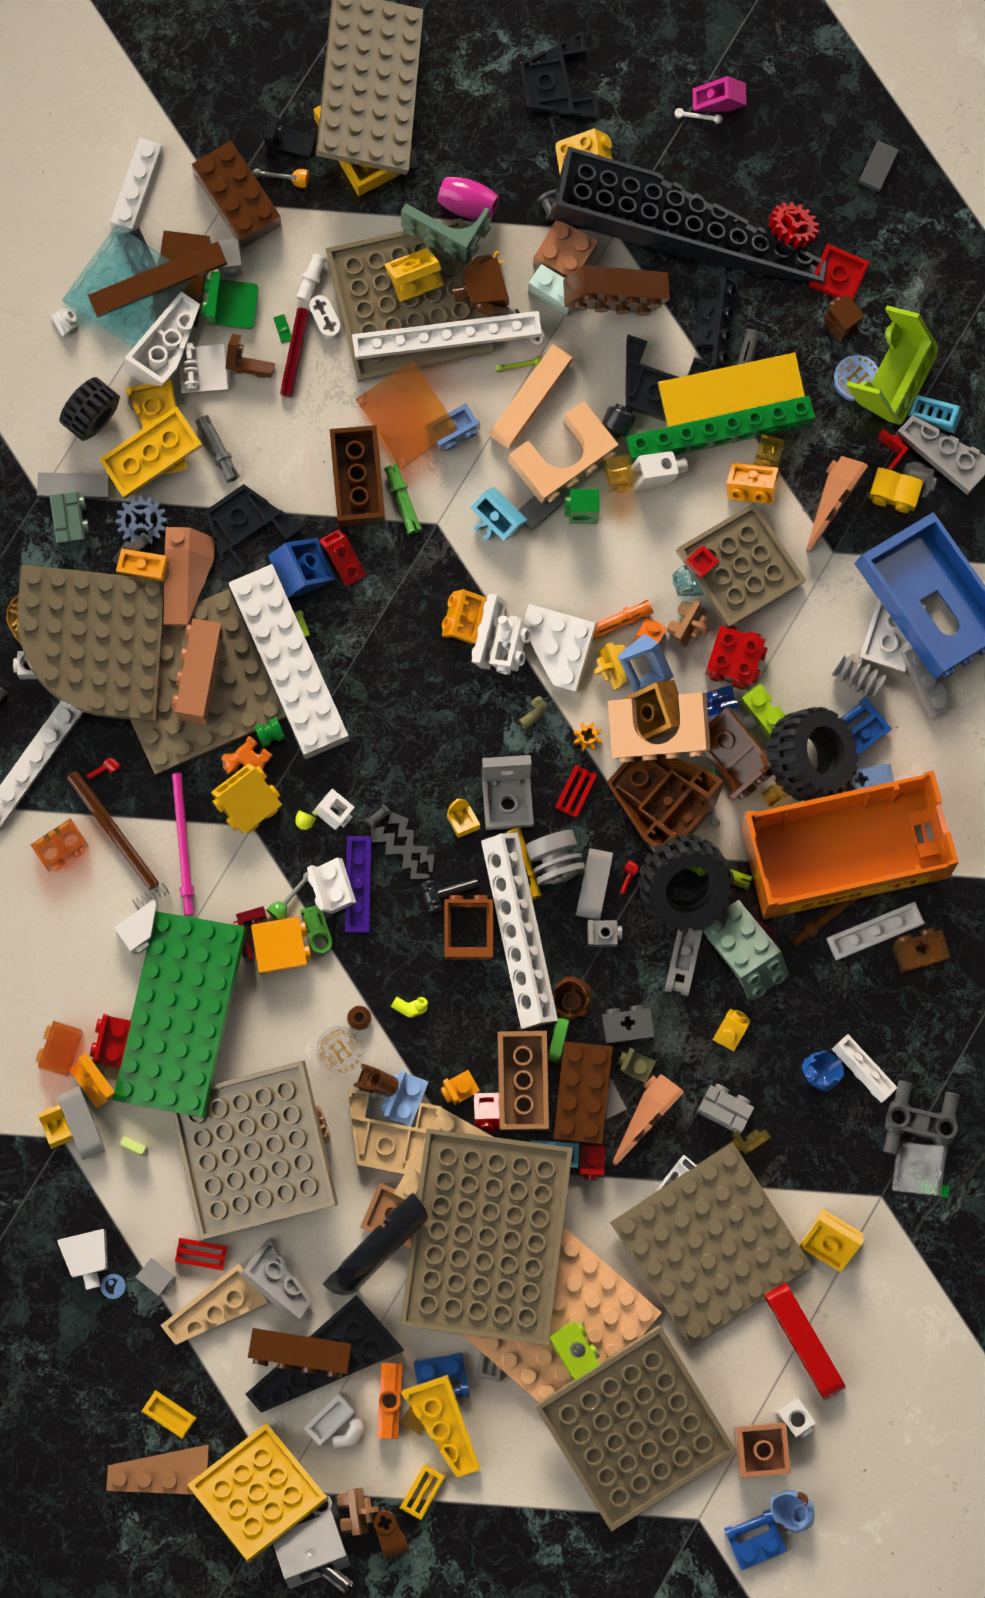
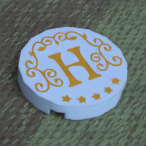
[834,355,879,401]

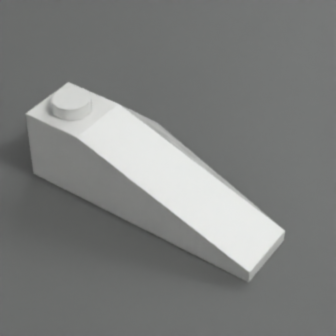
[125,292,200,386]

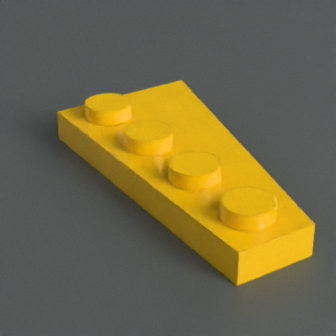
[125,378,188,475]
[401,1375,481,1478]

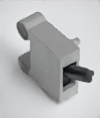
[273,1494,354,1594]

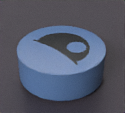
[101,1274,126,1299]

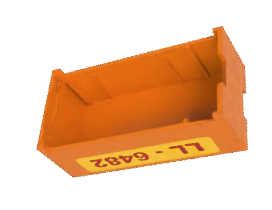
[740,770,959,920]

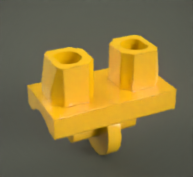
[593,642,629,691]

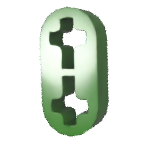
[547,1017,569,1065]

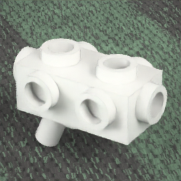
[489,616,531,675]

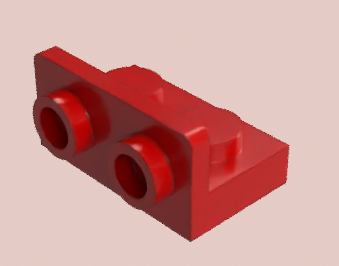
[90,1014,131,1068]

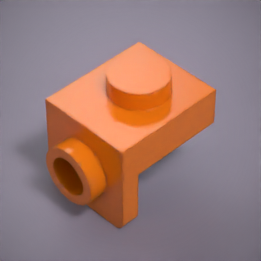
[632,616,667,657]

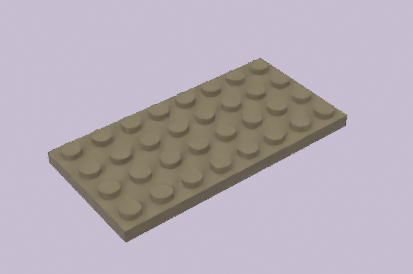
[316,0,423,175]

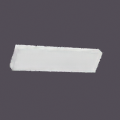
[826,902,925,961]

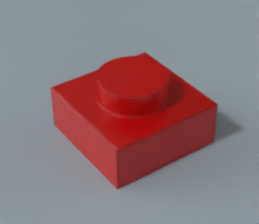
[685,545,719,579]

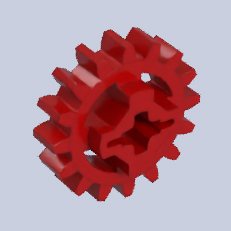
[768,202,819,248]

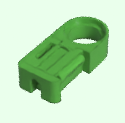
[300,905,332,955]

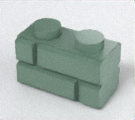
[49,492,89,543]

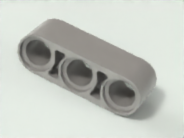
[576,848,613,921]
[57,1085,106,1160]

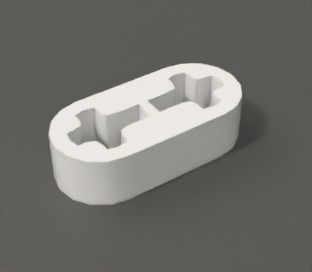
[309,295,341,339]

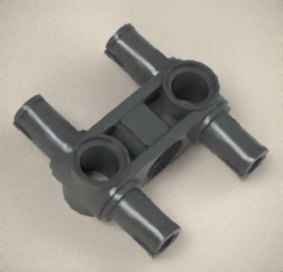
[883,1080,960,1166]

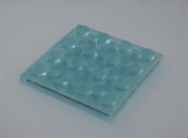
[62,225,192,349]

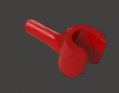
[87,758,121,780]
[620,860,639,895]

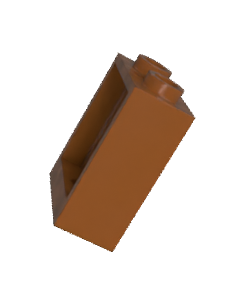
[444,895,493,960]

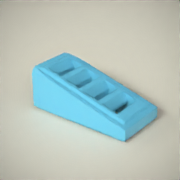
[908,395,962,433]

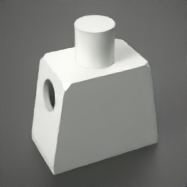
[629,451,688,492]
[57,1229,108,1290]

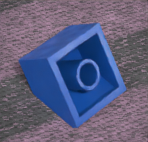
[268,538,337,598]

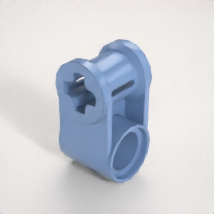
[847,764,894,791]

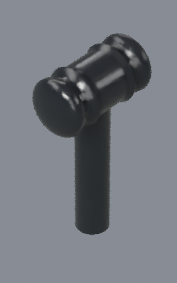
[420,879,479,914]

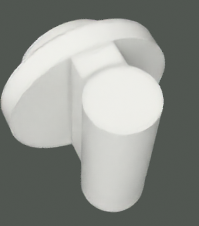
[51,308,77,337]

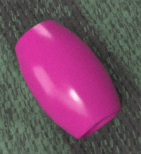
[437,177,499,220]

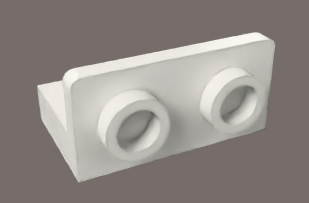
[307,858,356,914]

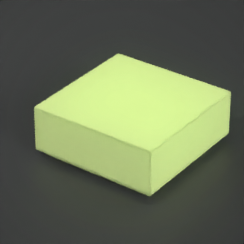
[120,1136,148,1156]

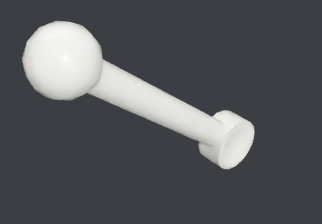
[675,108,723,124]

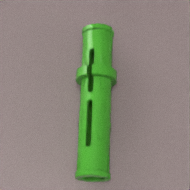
[384,463,422,535]

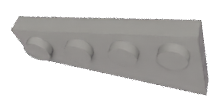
[896,415,985,495]

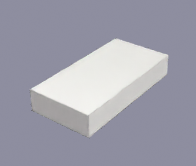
[303,1394,356,1446]

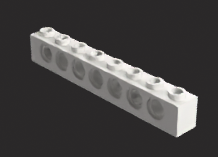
[481,833,558,1029]

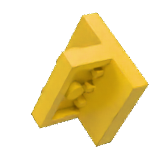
[384,247,444,302]
[799,1208,864,1273]

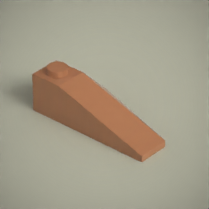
[806,456,868,552]
[163,527,215,626]
[612,1074,684,1166]

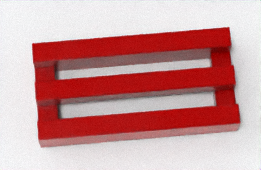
[555,765,597,818]
[174,1238,228,1271]

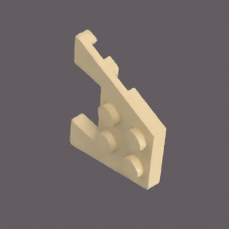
[348,1089,442,1175]

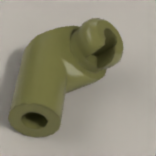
[519,696,547,730]

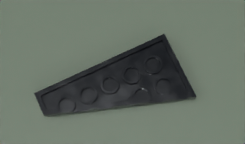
[245,1295,405,1413]

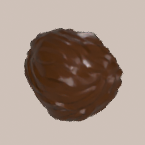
[552,976,592,1021]

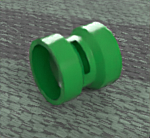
[254,717,285,748]

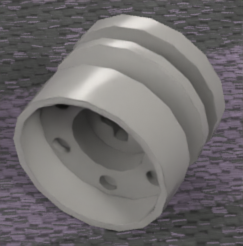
[525,830,586,885]

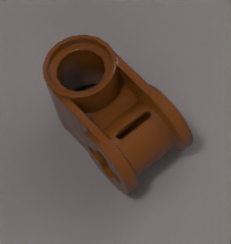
[353,1063,399,1097]
[373,1509,410,1560]

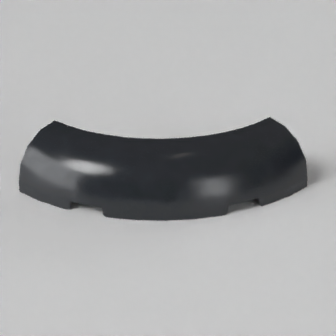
[323,1192,428,1296]

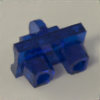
[706,685,739,718]

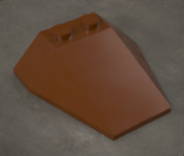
[607,755,724,848]

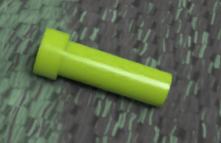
[294,610,310,637]

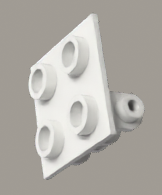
[179,343,228,394]

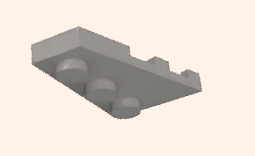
[240,1237,312,1322]

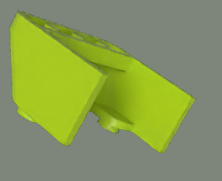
[846,306,938,425]

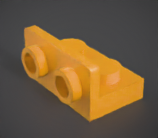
[726,463,779,504]
[442,589,487,644]
[70,1053,116,1108]

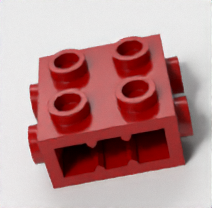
[705,625,768,690]

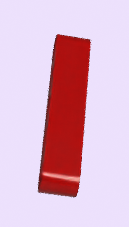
[764,1283,846,1400]

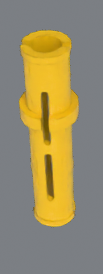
[506,828,542,900]

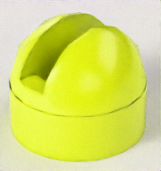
[295,810,316,830]

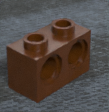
[824,294,865,344]

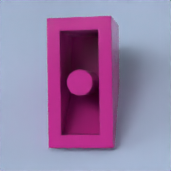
[692,76,746,112]

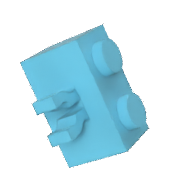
[470,487,527,541]

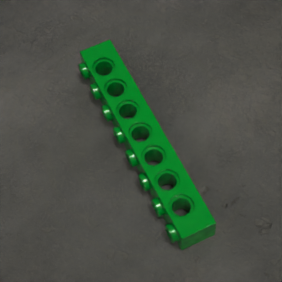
[625,396,815,466]

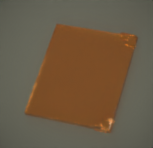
[356,360,459,469]

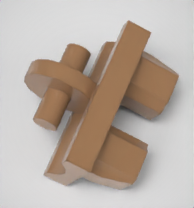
[666,600,709,647]
[337,1487,379,1536]

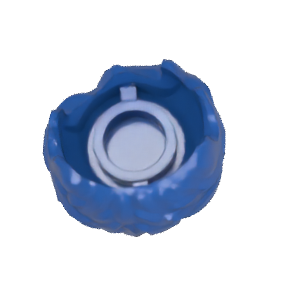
[802,1051,844,1091]

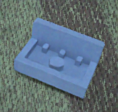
[425,403,480,452]

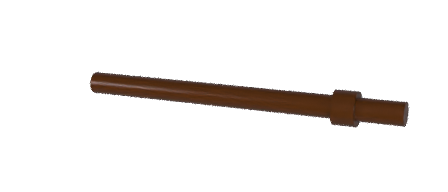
[790,898,860,948]

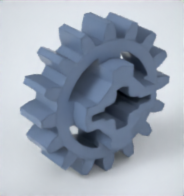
[115,495,168,546]

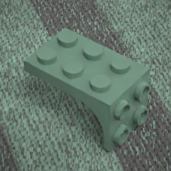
[401,204,492,263]
[701,900,789,1000]

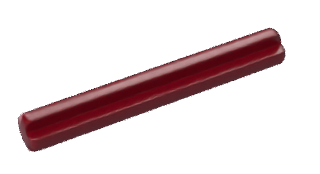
[280,307,309,398]

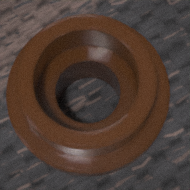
[347,1006,371,1030]

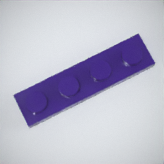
[345,836,371,933]

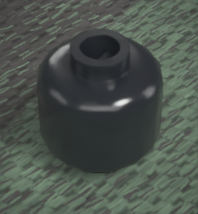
[602,403,636,440]

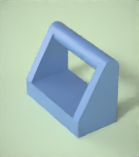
[618,634,674,692]

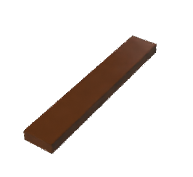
[88,241,228,318]

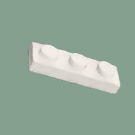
[471,594,507,670]
[832,1034,897,1103]

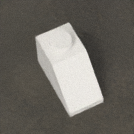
[114,899,158,954]

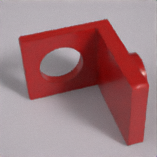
[878,429,908,470]

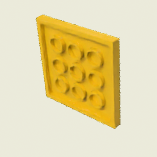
[188,1423,328,1563]

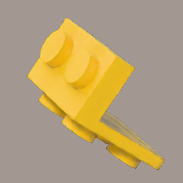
[555,128,612,173]

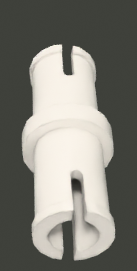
[296,254,327,303]

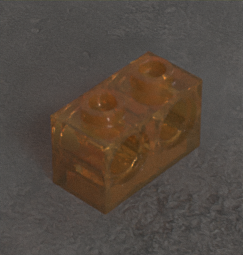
[31,818,89,872]

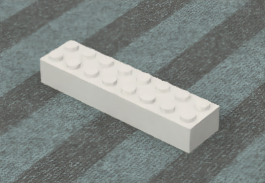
[229,564,349,760]

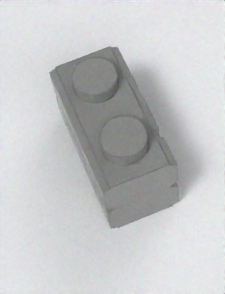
[696,1084,754,1135]

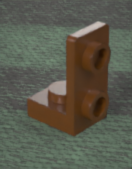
[225,334,275,378]

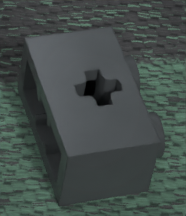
[601,1005,655,1046]

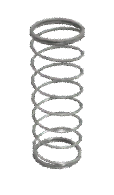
[132,882,169,910]

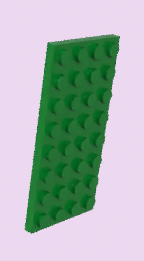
[112,911,248,1118]

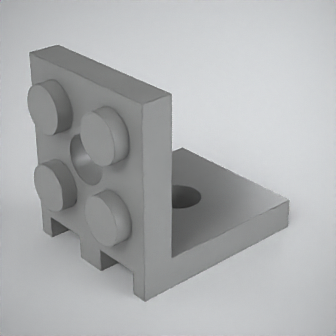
[482,755,534,830]

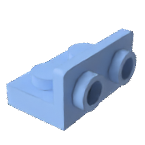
[381,1070,428,1127]

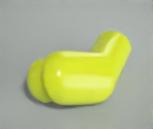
[391,997,428,1018]

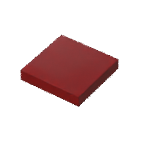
[808,244,870,301]

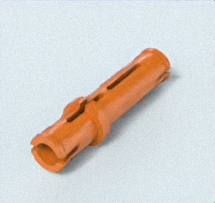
[593,600,653,640]

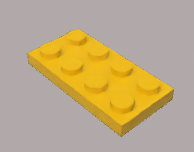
[99,406,203,499]

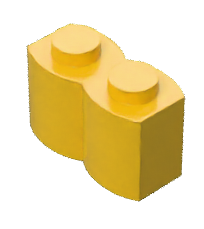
[869,468,923,513]

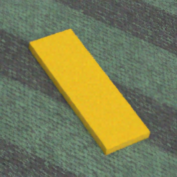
[658,353,805,427]

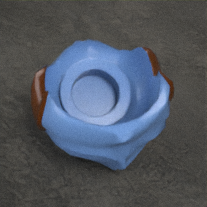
[771,1490,815,1533]

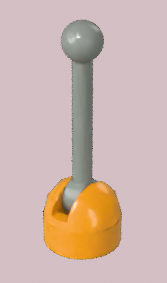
[253,169,309,188]

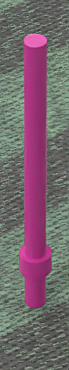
[172,773,195,916]

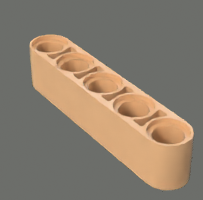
[489,344,573,449]

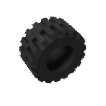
[59,377,120,441]

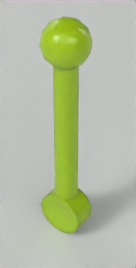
[495,356,542,372]

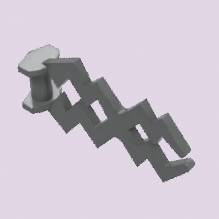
[366,804,434,879]

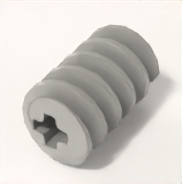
[832,653,886,699]

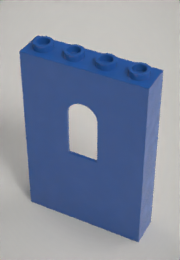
[854,512,985,680]

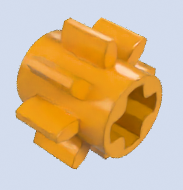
[573,722,602,752]

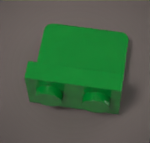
[202,271,259,329]

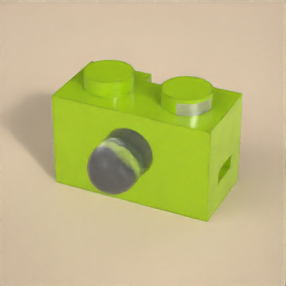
[739,684,785,740]
[549,1321,600,1380]

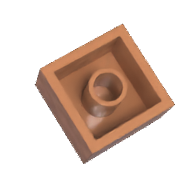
[533,221,598,278]
[734,1422,791,1478]

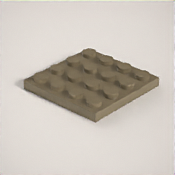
[676,503,806,628]

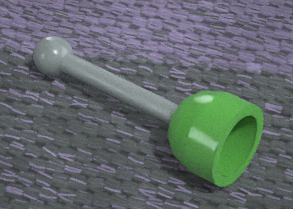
[266,872,309,920]

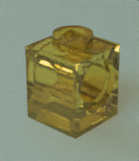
[603,454,634,493]

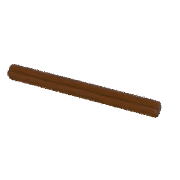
[67,771,159,890]

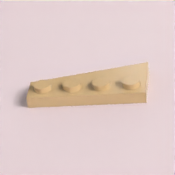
[161,1263,268,1345]

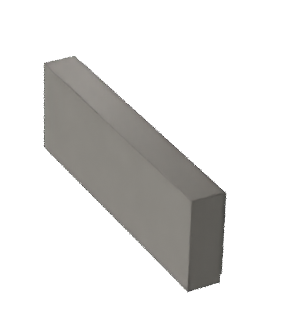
[37,472,110,499]

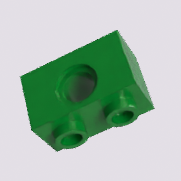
[564,489,600,524]

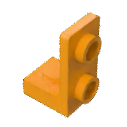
[441,1070,480,1106]

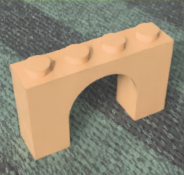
[508,401,619,504]
[608,692,711,763]

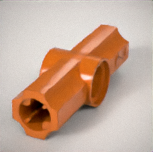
[377,1363,403,1439]

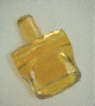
[761,782,789,808]

